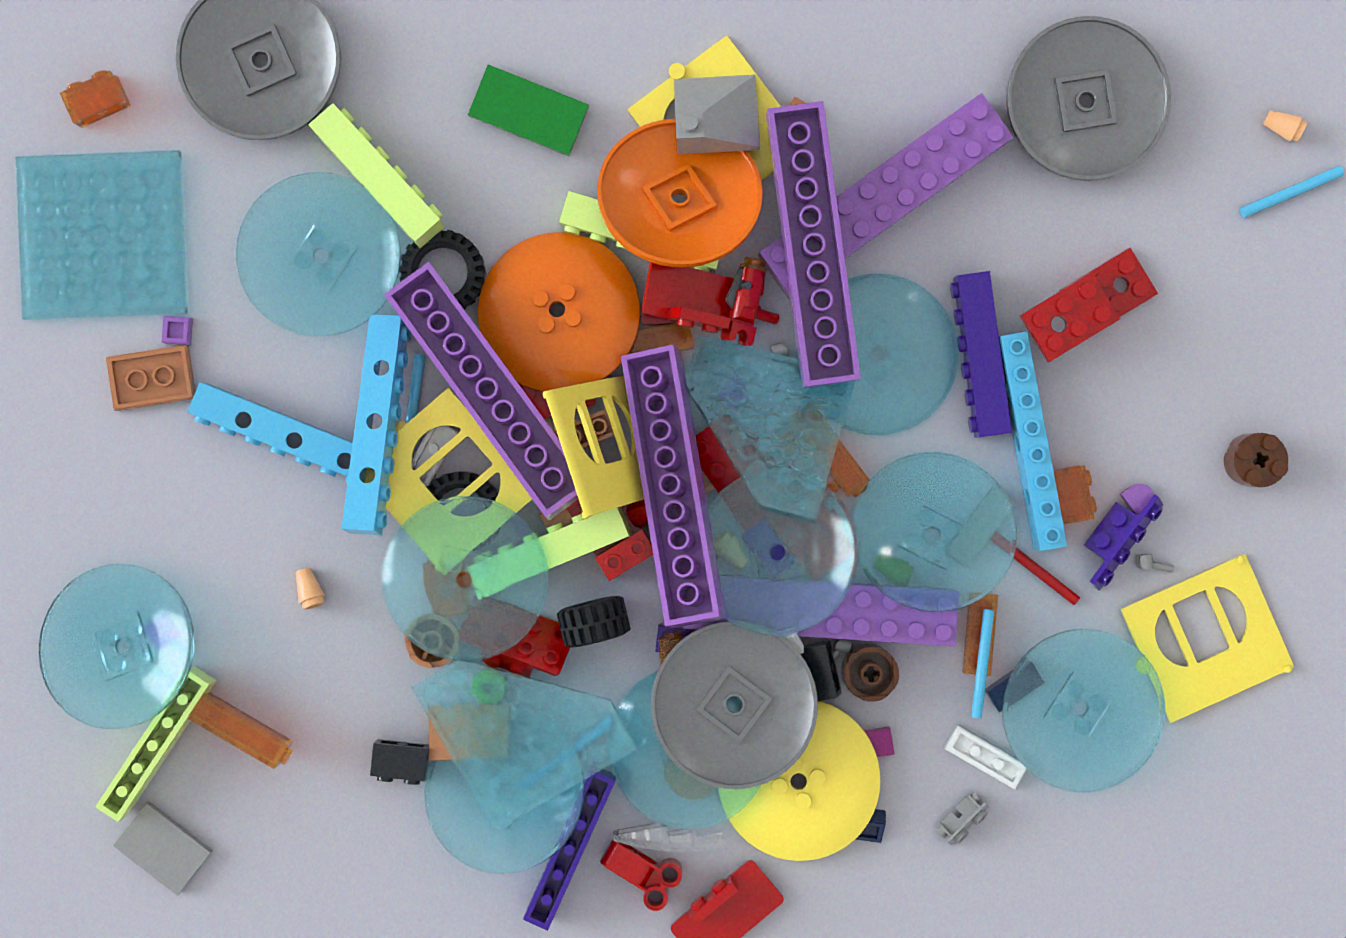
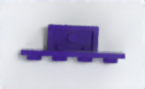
[1084,494,1164,591]

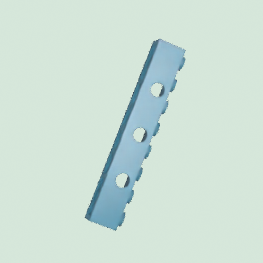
[341,314,411,536]
[999,331,1067,551]
[188,382,353,482]

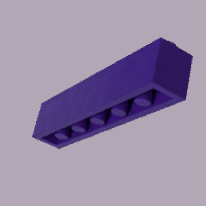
[950,271,1012,438]
[523,764,616,931]

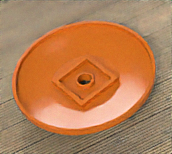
[597,119,762,268]
[478,232,640,392]

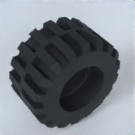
[557,596,631,647]

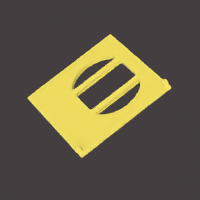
[627,35,781,181]
[542,375,644,519]
[365,388,532,575]
[1120,554,1295,723]

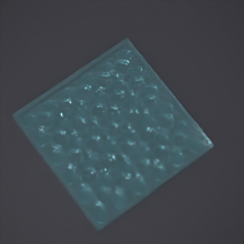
[15,150,188,320]

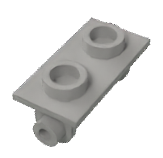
[936,793,989,845]

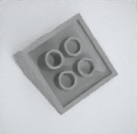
[674,75,760,154]

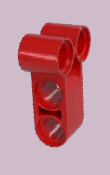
[600,837,682,911]

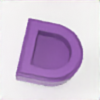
[1120,484,1154,515]

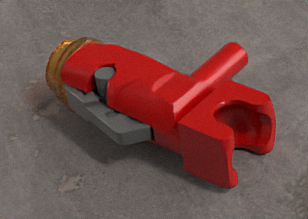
[720,257,779,346]

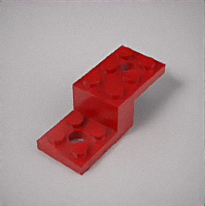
[1020,248,1158,362]

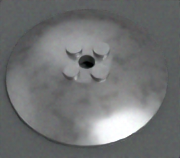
[175,0,341,140]
[1006,16,1171,181]
[651,621,818,789]

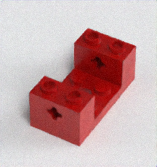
[565,461,653,581]

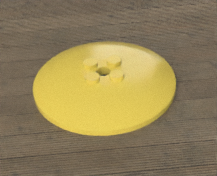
[718,701,880,861]

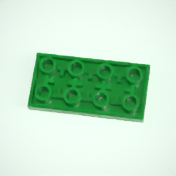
[468,64,589,156]

